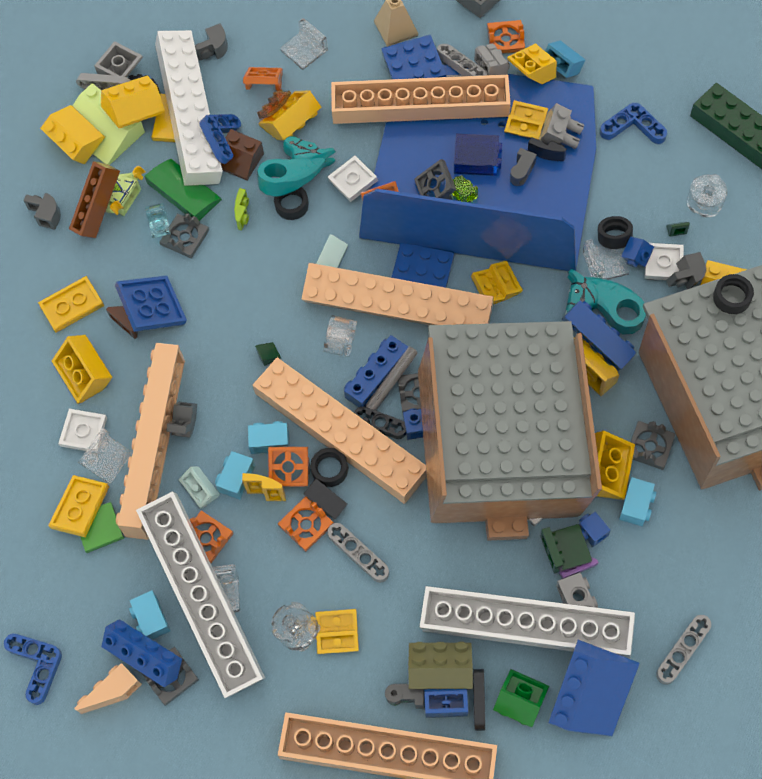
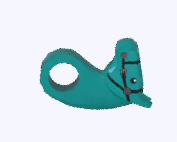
[257,136,336,196]
[565,269,646,335]

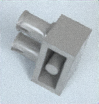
[539,103,584,149]

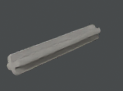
[366,347,417,410]

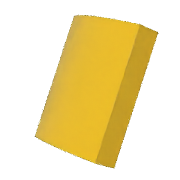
[504,100,548,140]
[471,261,523,305]
[242,473,286,501]
[315,609,359,654]

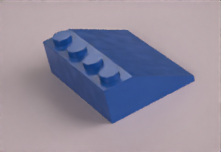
[548,639,640,736]

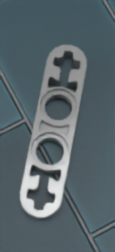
[437,44,487,76]
[76,73,131,90]
[328,523,389,583]
[656,615,711,685]

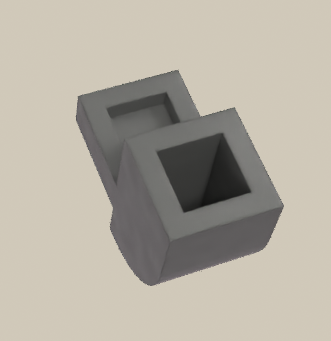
[195,23,228,61]
[23,193,61,230]
[666,252,706,289]
[166,401,197,438]

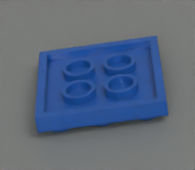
[381,34,446,79]
[391,243,454,288]
[115,276,187,332]

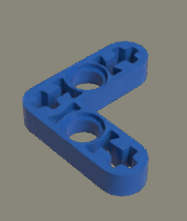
[600,103,667,144]
[199,114,241,164]
[4,634,62,705]

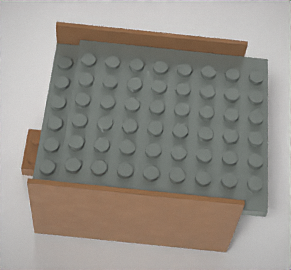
[638,265,762,491]
[418,321,602,541]

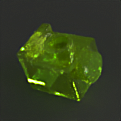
[452,175,478,203]

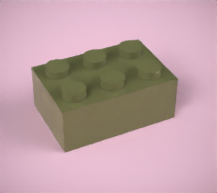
[408,642,473,689]

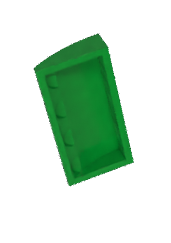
[144,159,222,221]

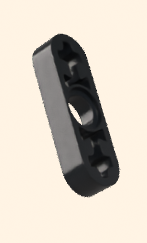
[354,406,406,439]
[473,669,485,731]

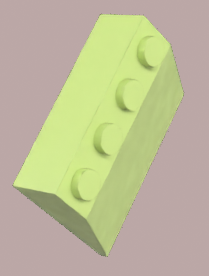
[73,83,145,165]

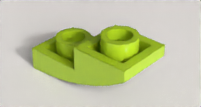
[234,188,249,231]

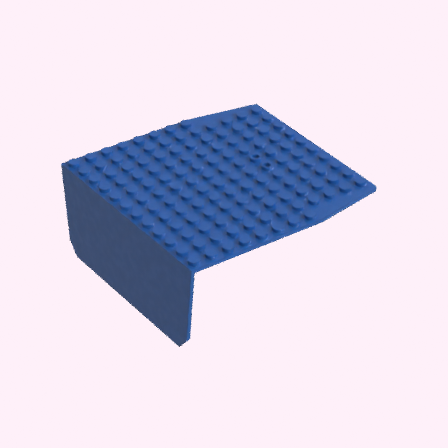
[359,64,596,271]

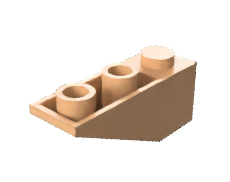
[74,663,142,714]

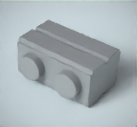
[474,43,510,75]

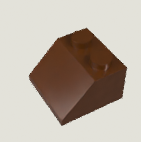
[221,129,264,181]

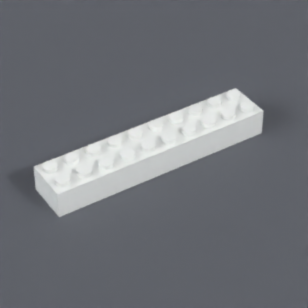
[155,30,222,186]
[136,491,265,698]
[420,586,635,659]

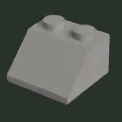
[94,41,143,77]

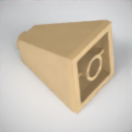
[374,0,418,47]

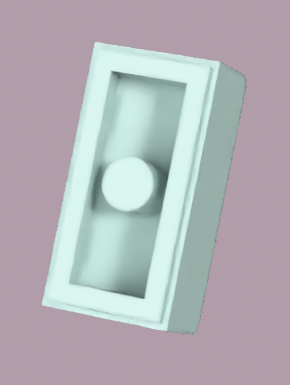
[316,234,348,268]
[179,466,220,509]

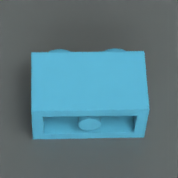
[248,421,289,454]
[215,451,255,500]
[619,477,657,526]
[129,590,170,640]

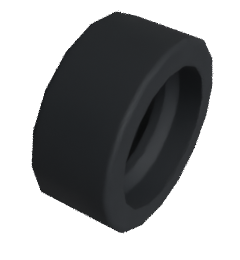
[274,187,309,220]
[598,216,633,249]
[713,274,754,314]
[310,448,348,487]

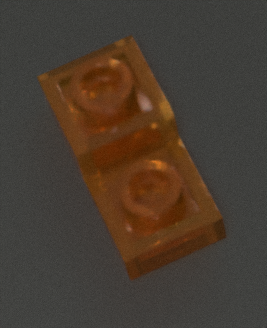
[257,89,291,119]

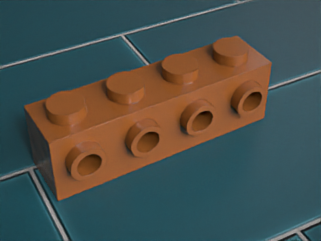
[69,161,120,238]

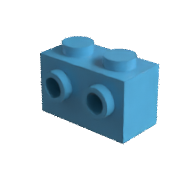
[545,40,585,78]

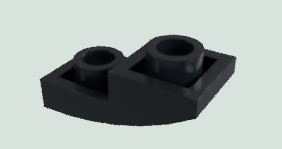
[527,137,567,161]
[304,479,347,519]

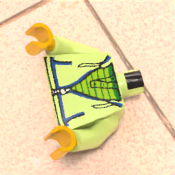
[106,166,146,216]

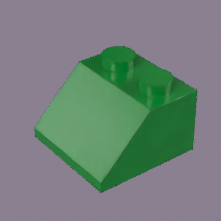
[493,669,549,727]

